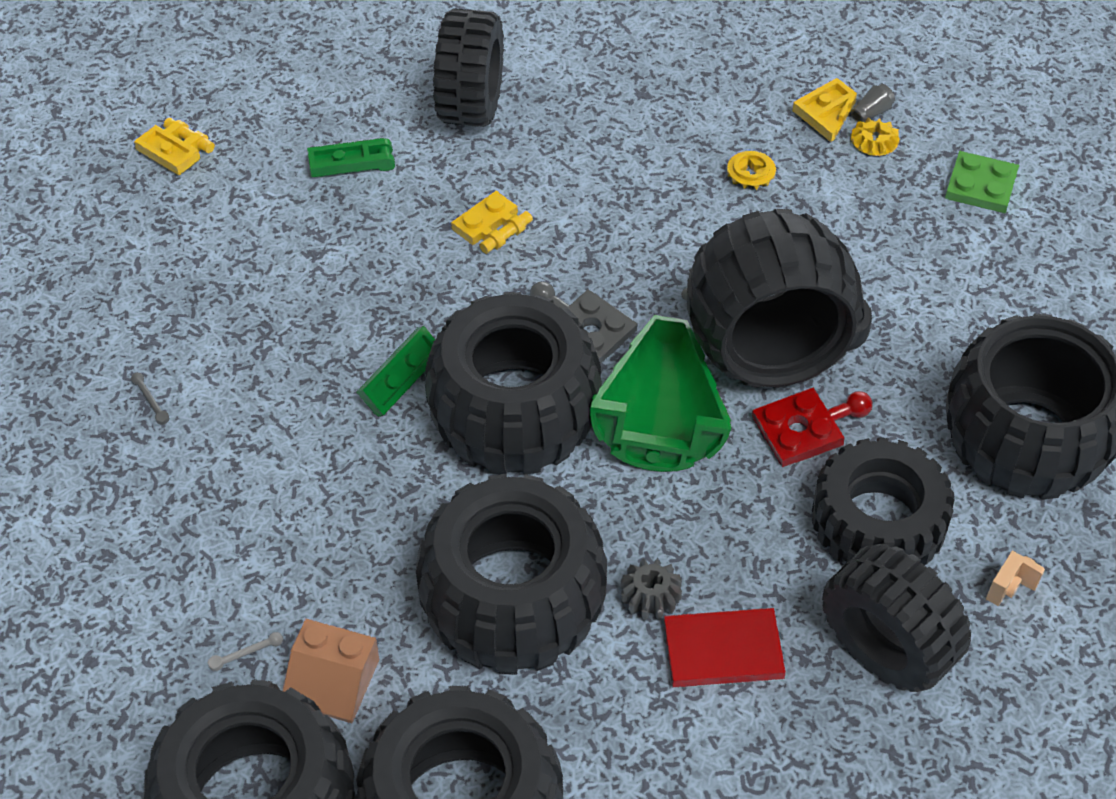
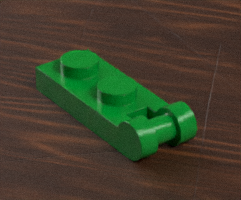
[307,138,396,178]

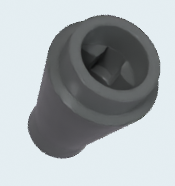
[851,84,895,122]

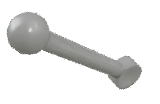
[208,632,283,671]

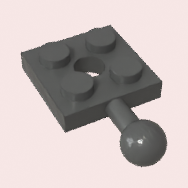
[530,281,638,364]

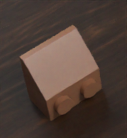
[283,619,380,723]

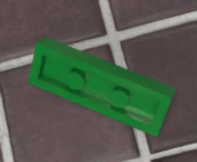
[356,326,435,417]

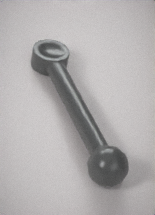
[131,372,170,425]

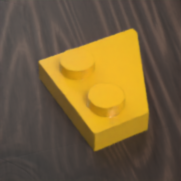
[792,78,857,142]

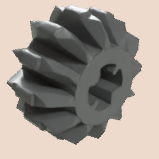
[621,558,682,621]

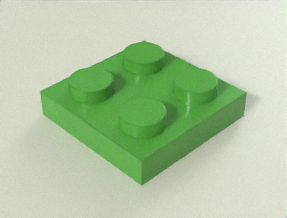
[945,150,1019,214]

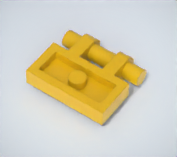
[134,118,215,175]
[451,191,533,254]

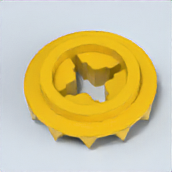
[851,118,900,156]
[727,151,776,190]

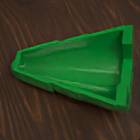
[590,315,731,472]

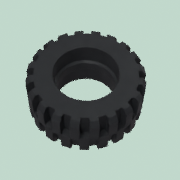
[433,8,504,127]
[812,437,955,565]
[822,544,971,692]

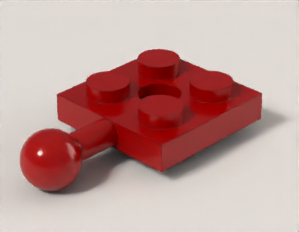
[752,387,873,467]

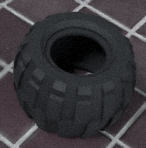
[687,209,864,388]
[425,292,602,475]
[946,313,1116,500]
[416,474,607,674]
[143,679,356,799]
[355,685,564,799]

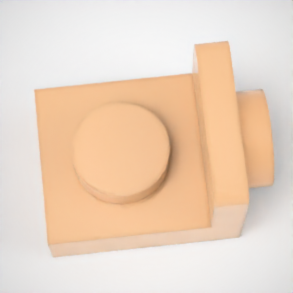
[986,551,1045,606]

